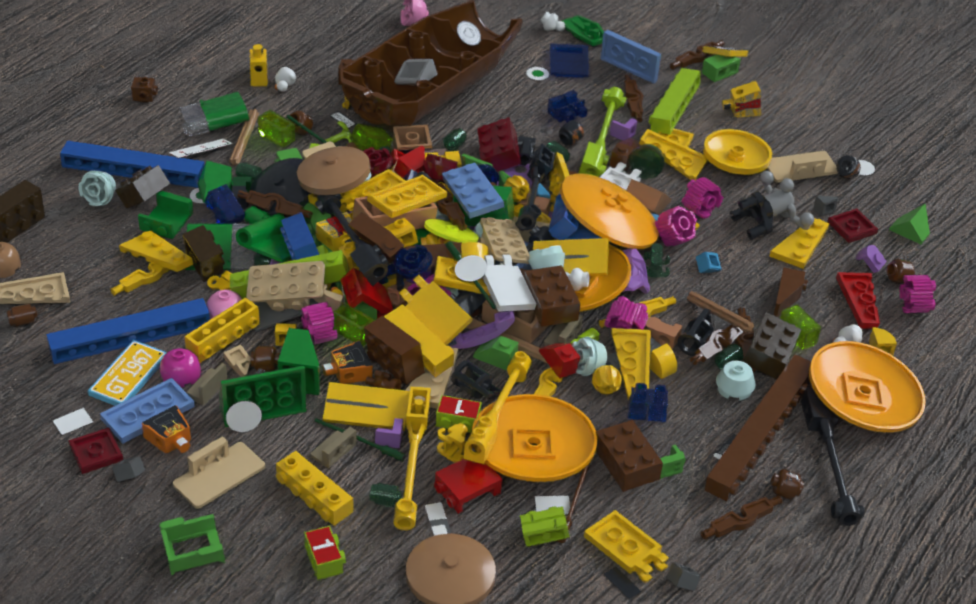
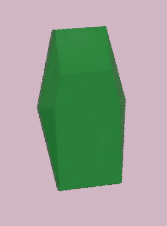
[561,15,604,46]
[197,161,233,208]

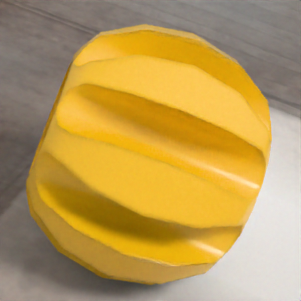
[503,175,530,202]
[592,365,622,394]

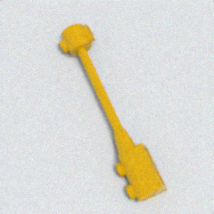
[463,351,532,464]
[393,386,431,530]

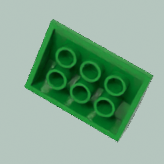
[219,366,306,428]

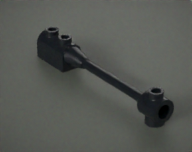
[515,144,555,230]
[315,194,390,286]
[450,225,555,316]
[801,388,865,526]

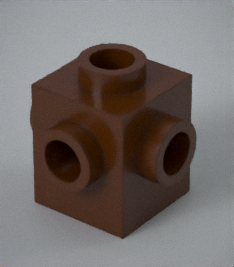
[131,77,158,102]

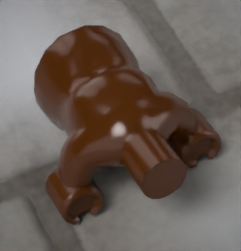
[365,370,402,390]

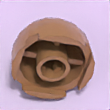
[0,242,21,278]

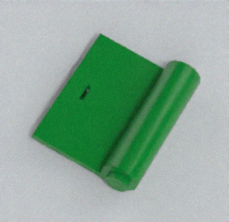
[236,214,292,263]

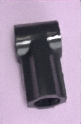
[518,135,536,166]

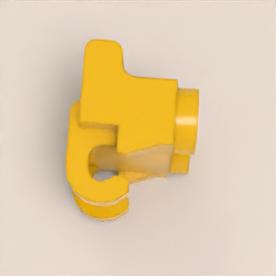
[437,423,468,463]

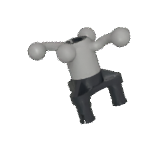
[730,171,814,240]

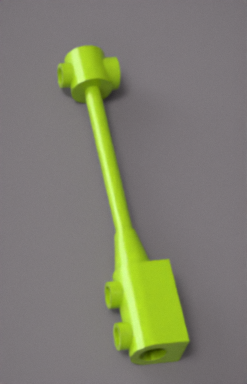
[578,87,626,177]

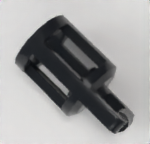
[677,309,714,356]
[451,359,502,399]

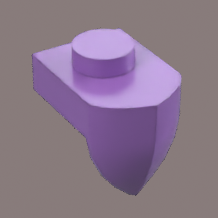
[855,245,887,273]

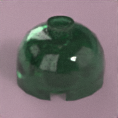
[630,144,665,179]

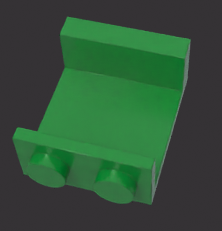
[138,190,193,239]

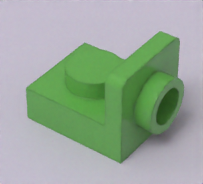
[660,445,686,479]

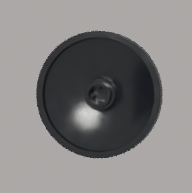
[250,158,311,217]

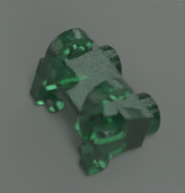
[643,243,670,278]

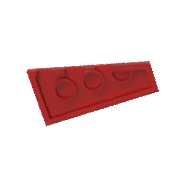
[836,272,880,329]

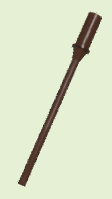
[557,464,589,543]

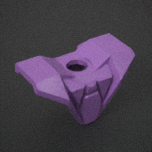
[622,248,650,294]

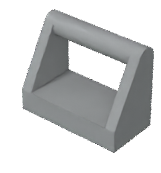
[395,59,437,84]

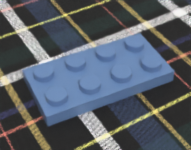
[601,30,661,83]
[442,163,504,218]
[100,378,195,444]

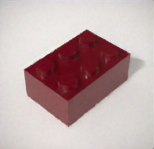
[477,117,521,173]

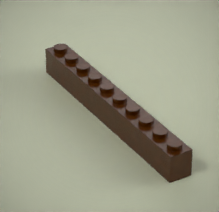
[704,354,811,501]

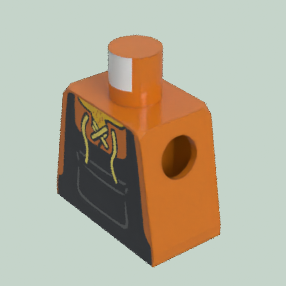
[322,340,372,384]
[142,405,191,453]

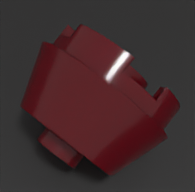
[363,147,393,178]
[424,153,458,183]

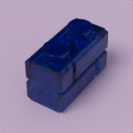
[205,184,245,225]

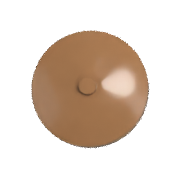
[297,146,371,195]
[406,534,496,604]

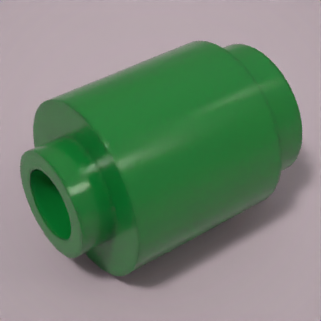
[244,206,270,224]

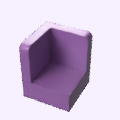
[610,118,637,140]
[375,418,403,448]

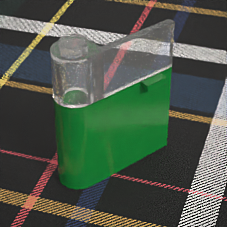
[180,92,250,137]
[185,224,254,270]

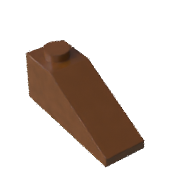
[610,138,644,172]
[348,212,404,263]
[774,267,808,317]

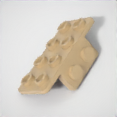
[767,151,838,182]
[478,217,530,264]
[247,261,325,311]
[173,436,265,509]

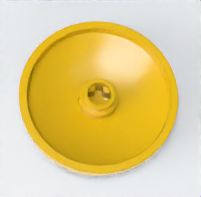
[703,129,772,175]

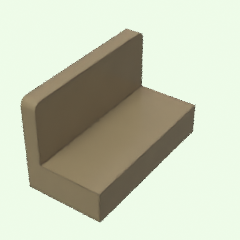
[544,315,583,346]
[186,363,227,406]
[310,427,356,468]

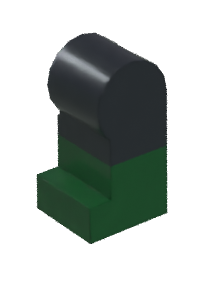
[232,177,252,210]

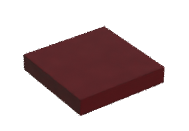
[827,208,878,243]
[68,428,123,474]

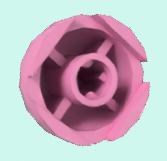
[400,0,429,27]
[206,290,242,320]

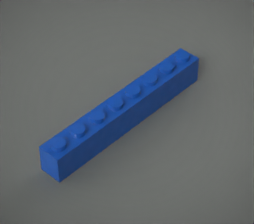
[60,140,205,188]
[46,298,210,364]

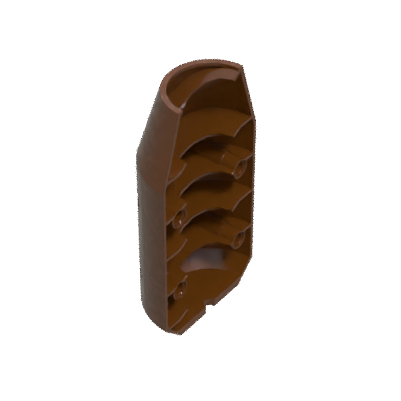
[340,0,523,132]

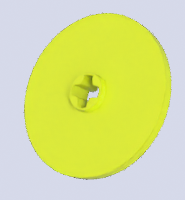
[424,219,479,243]

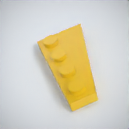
[769,218,829,269]
[611,328,651,402]

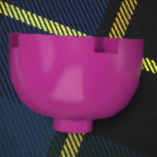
[160,348,201,388]

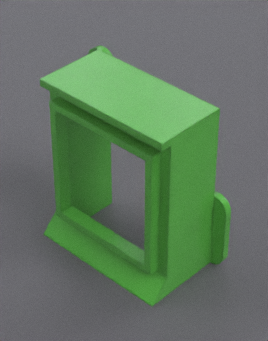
[160,514,225,575]

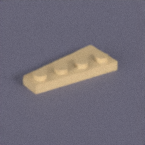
[0,272,70,304]

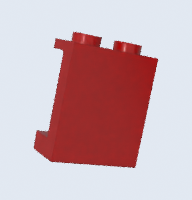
[340,267,394,319]
[434,459,502,513]

